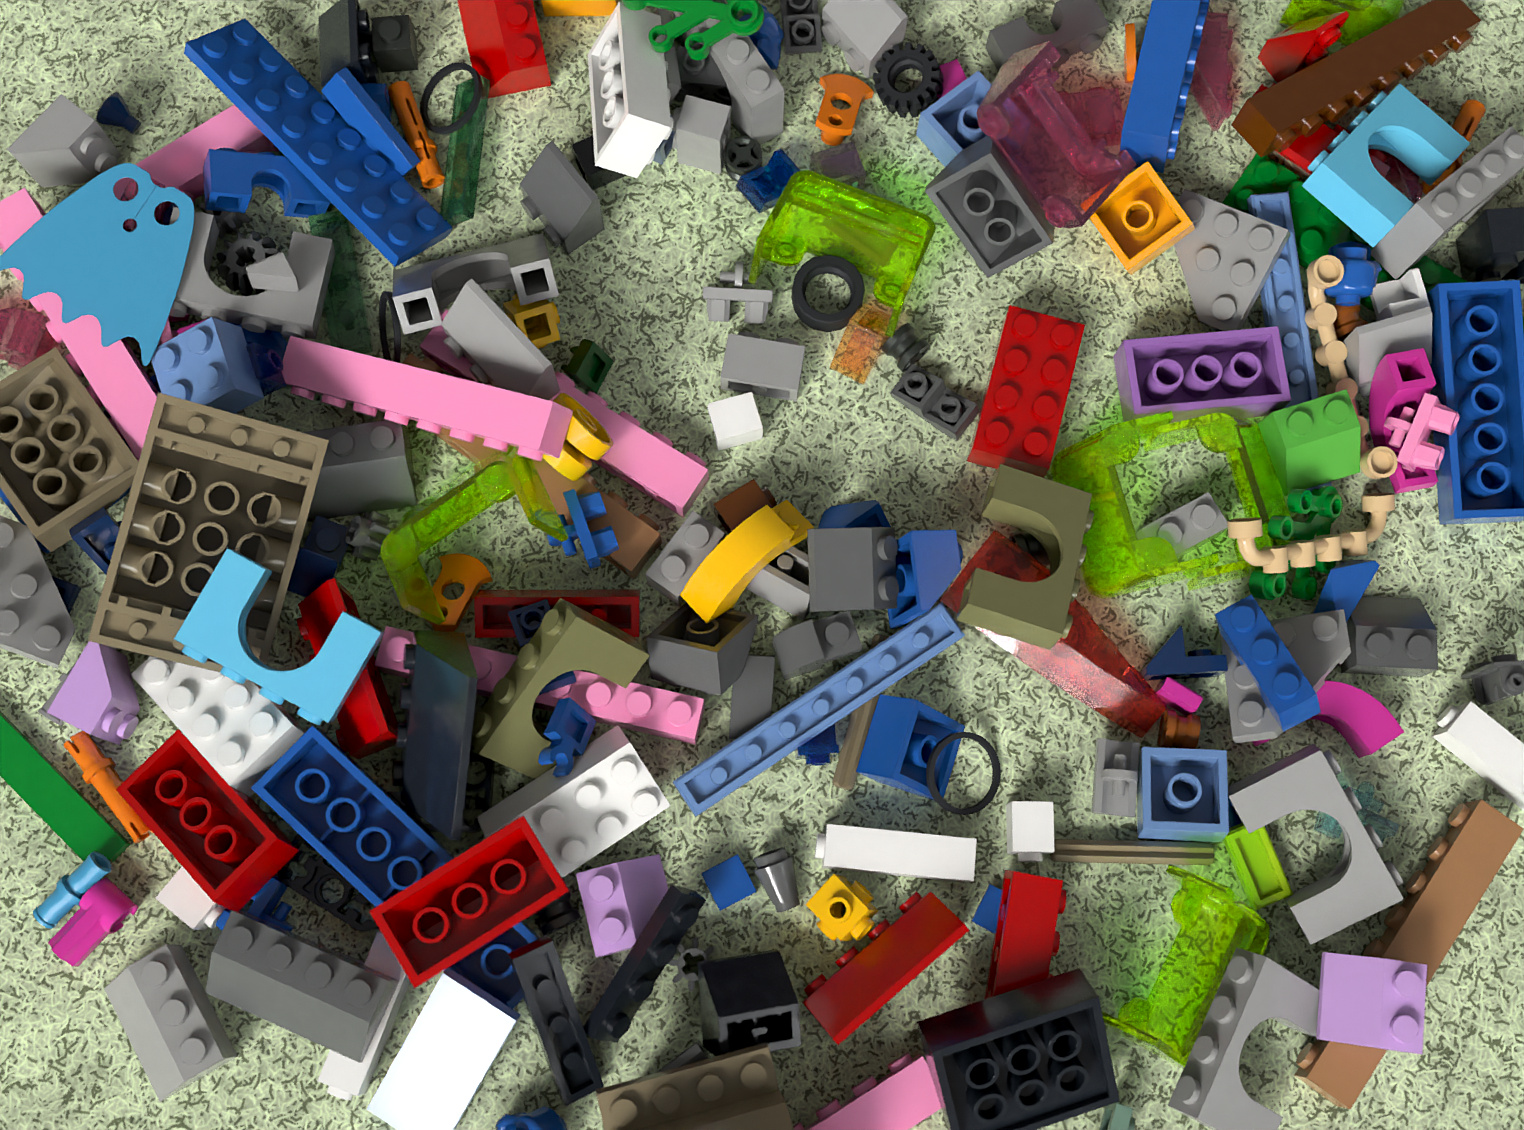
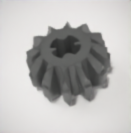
[216,230,282,296]

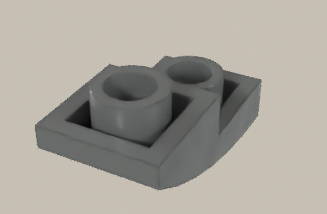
[780,0,822,55]
[890,364,979,441]
[729,654,775,739]

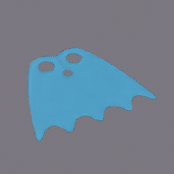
[0,163,194,366]

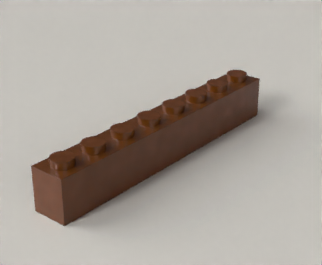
[1231,0,1482,158]

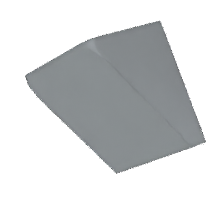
[245,252,299,292]

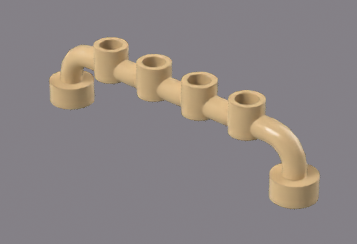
[1305,255,1398,479]
[1227,493,1395,573]

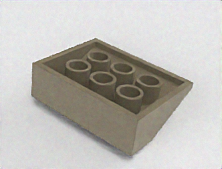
[0,347,139,552]

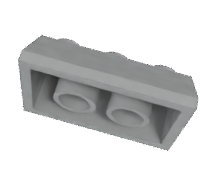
[441,278,560,400]
[104,944,238,1102]

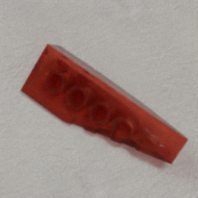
[940,529,1167,738]

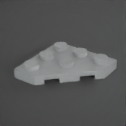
[1174,189,1291,332]
[0,515,75,669]
[1220,609,1351,743]

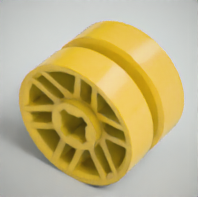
[543,393,613,481]

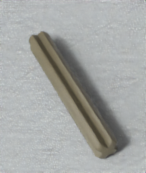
[832,634,889,790]
[1050,839,1215,865]

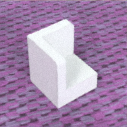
[1370,268,1431,321]
[707,392,763,451]

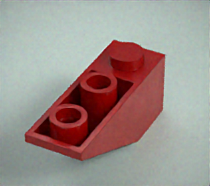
[1257,11,1349,83]

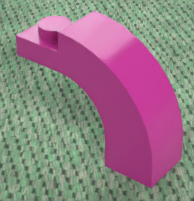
[1369,348,1438,494]
[1252,681,1404,758]

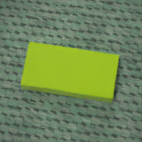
[1223,823,1293,911]

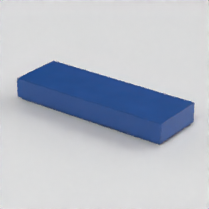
[321,67,421,177]

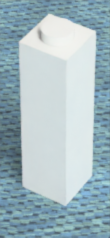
[1432,701,1524,811]
[815,824,977,883]
[317,931,410,1100]

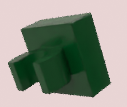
[561,339,614,394]

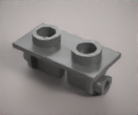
[1461,654,1524,705]

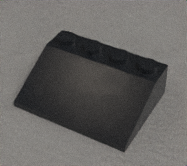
[392,630,478,840]
[917,968,1120,1130]

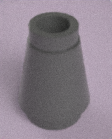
[753,847,800,912]

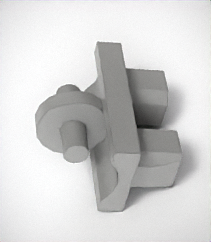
[703,261,773,324]
[1091,738,1139,818]

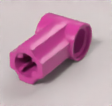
[48,878,138,967]

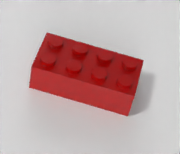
[967,305,1085,478]
[116,729,299,911]

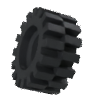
[873,42,944,118]

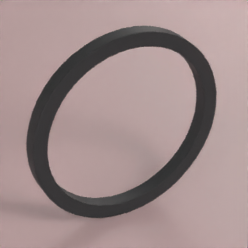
[420,62,482,135]
[379,291,401,363]
[926,732,1001,815]

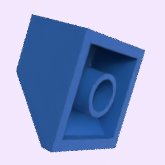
[887,530,963,629]
[856,694,965,801]

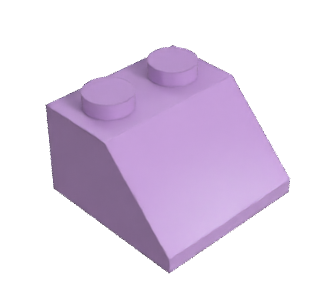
[47,641,140,745]
[576,854,668,958]
[1316,952,1427,1054]

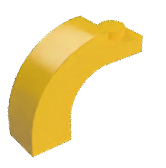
[680,500,814,624]

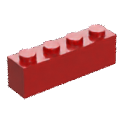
[474,589,640,638]
[984,870,1067,999]

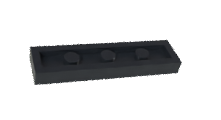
[583,884,706,1043]
[508,935,604,1106]

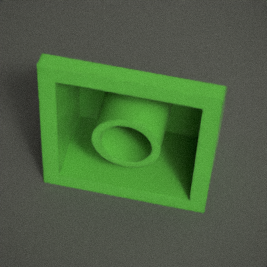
[1258,389,1361,496]

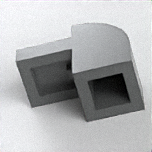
[772,610,863,681]

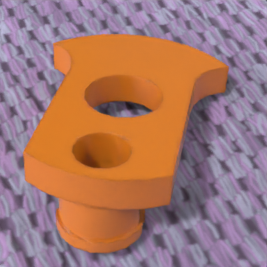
[1124,23,1140,83]
[815,74,874,146]
[420,553,493,632]

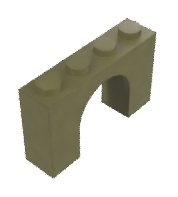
[956,464,1094,650]
[471,598,650,779]

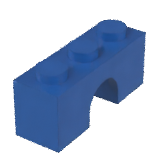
[203,148,330,219]
[1215,594,1321,732]

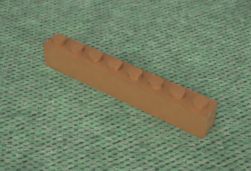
[402,353,662,580]
[1294,799,1524,1109]

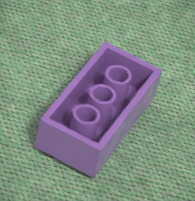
[1113,326,1291,429]

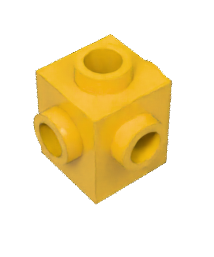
[502,294,561,349]
[805,874,878,941]

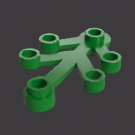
[621,0,764,60]
[1249,486,1343,601]

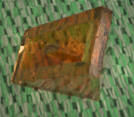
[830,303,898,385]

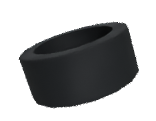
[791,254,865,332]

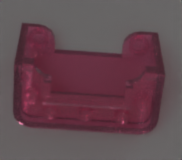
[976,41,1137,229]

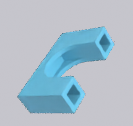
[1302,84,1471,247]
[174,548,385,725]

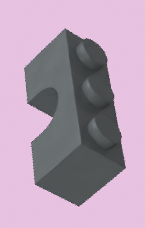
[985,0,1109,84]

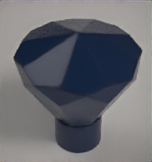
[96,92,141,134]

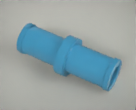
[33,851,112,929]

